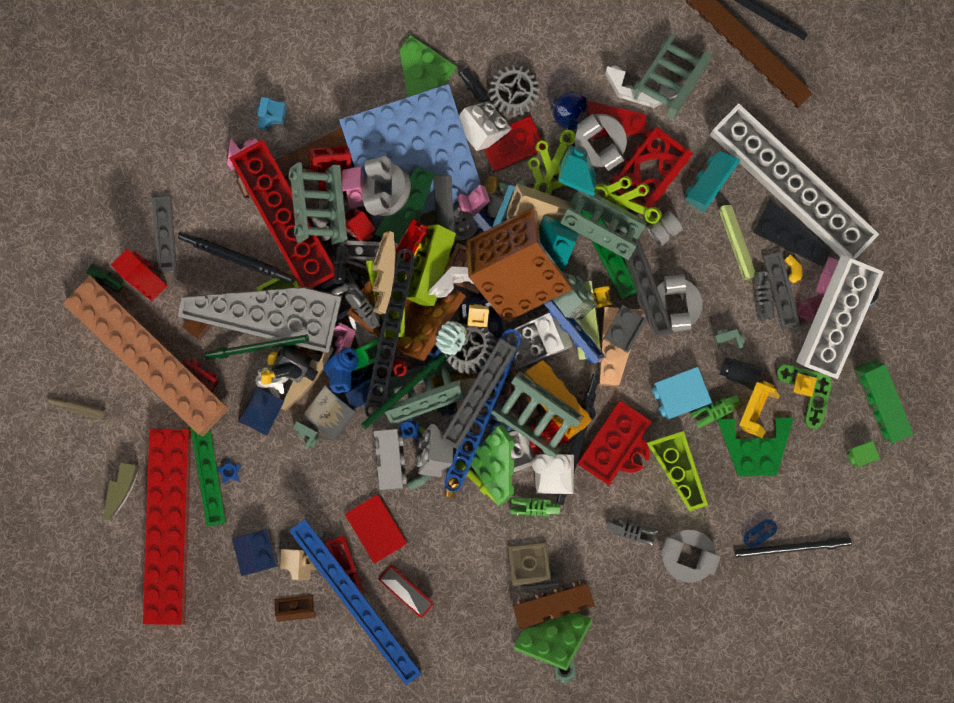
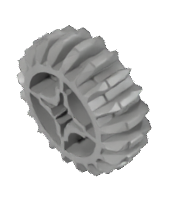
[489,65,540,117]
[445,324,496,375]

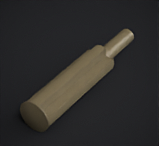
[47,397,106,420]

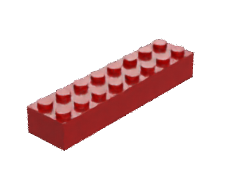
[229,139,335,289]

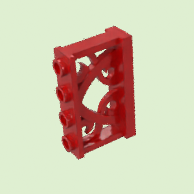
[610,127,694,208]

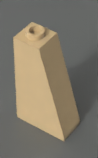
[506,184,575,228]

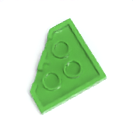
[400,35,457,97]
[471,425,514,506]
[514,612,592,671]

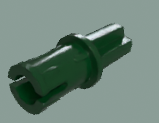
[86,263,124,292]

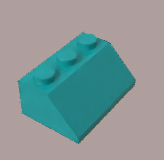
[685,151,741,213]
[539,215,579,273]

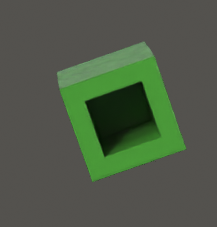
[847,441,880,467]

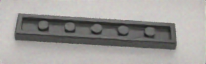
[617,231,673,338]
[441,338,517,450]

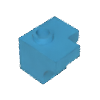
[257,97,287,132]

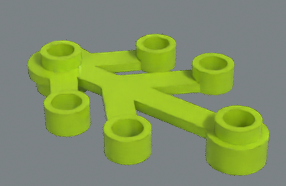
[527,130,575,195]
[595,176,662,224]

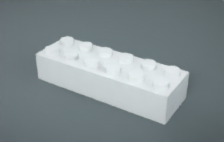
[796,255,884,379]

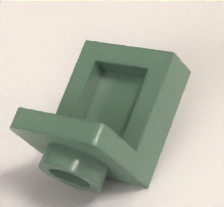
[713,328,745,350]

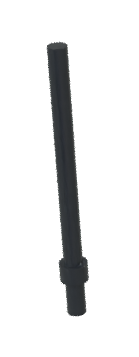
[735,538,852,558]

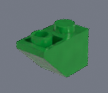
[353,337,386,370]

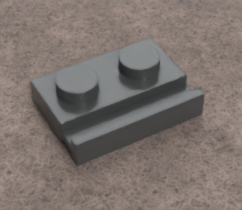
[603,305,647,353]

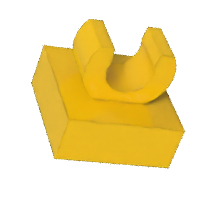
[467,304,489,327]
[792,373,817,397]

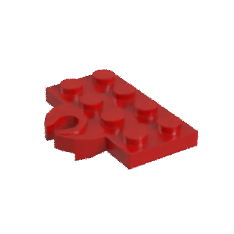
[577,401,652,486]

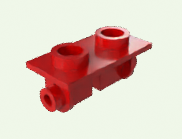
[395,219,428,261]

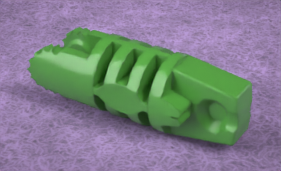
[691,395,740,428]
[510,497,561,516]

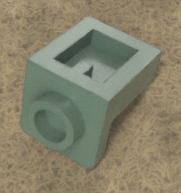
[293,421,319,450]

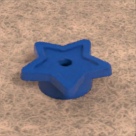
[398,418,422,439]
[218,458,242,483]

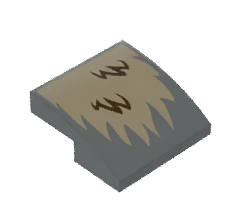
[303,385,357,441]

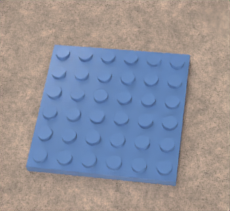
[339,84,481,227]

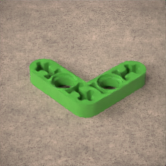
[776,365,832,429]

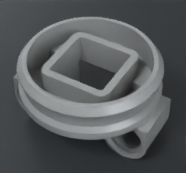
[575,114,627,171]
[362,156,411,216]
[657,274,702,332]
[660,530,721,582]

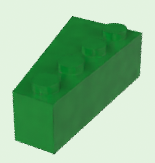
[853,359,913,444]

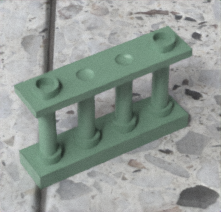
[633,33,712,120]
[289,162,347,245]
[560,190,647,260]
[379,358,464,425]
[491,372,584,458]

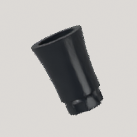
[720,357,764,390]

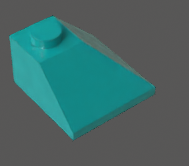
[558,145,596,196]

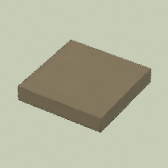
[508,542,551,586]

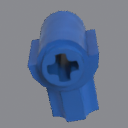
[323,348,359,393]

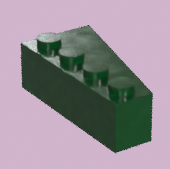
[374,166,435,243]

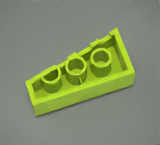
[407,225,456,306]
[647,431,708,511]

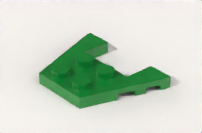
[717,418,793,477]

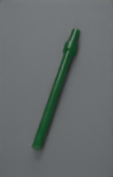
[204,334,309,360]
[361,352,447,430]

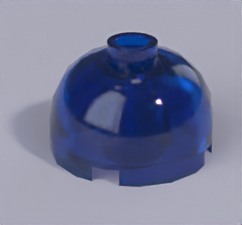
[552,92,587,131]

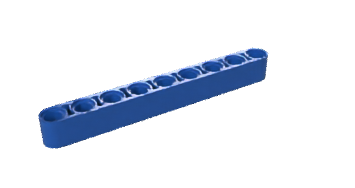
[444,329,522,492]

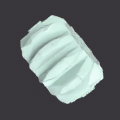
[436,321,467,355]

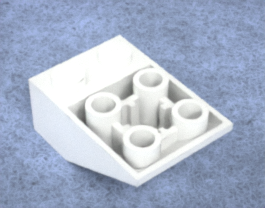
[507,313,573,370]

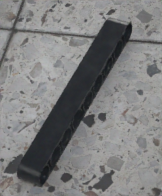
[365,248,415,417]

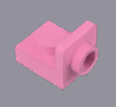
[457,185,490,215]
[333,323,356,354]

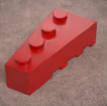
[111,248,168,302]

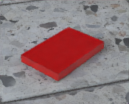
[484,115,545,173]
[345,494,407,564]

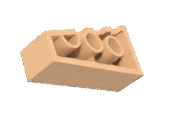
[599,307,643,387]

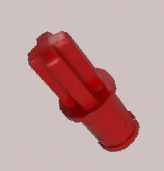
[392,357,407,376]

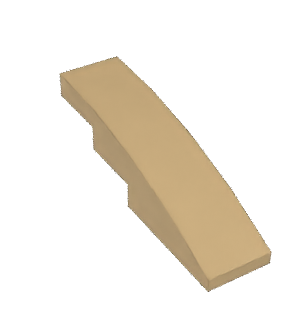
[372,231,395,314]
[281,347,335,411]

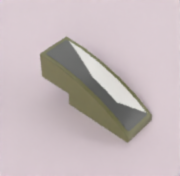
[103,463,139,520]

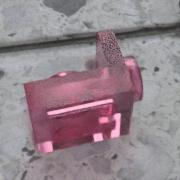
[796,293,824,323]

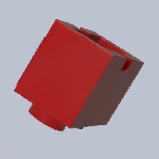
[345,209,376,241]

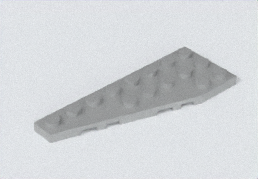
[178,287,342,353]

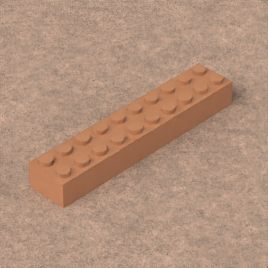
[63,276,230,436]

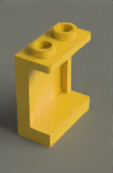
[739,381,780,438]

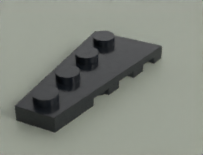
[753,199,831,267]

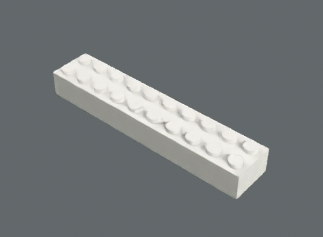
[710,103,879,260]

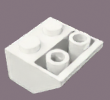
[459,101,512,151]

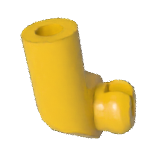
[784,254,802,283]

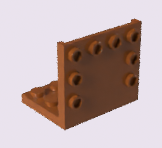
[467,207,572,322]
[347,253,465,361]

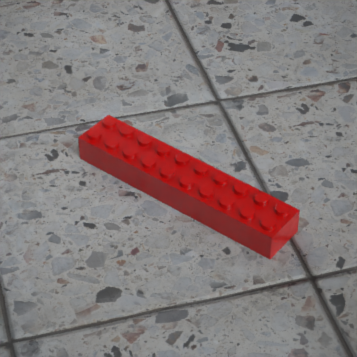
[142,429,192,625]

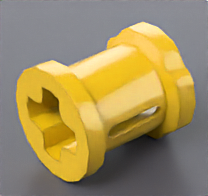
[593,286,613,309]

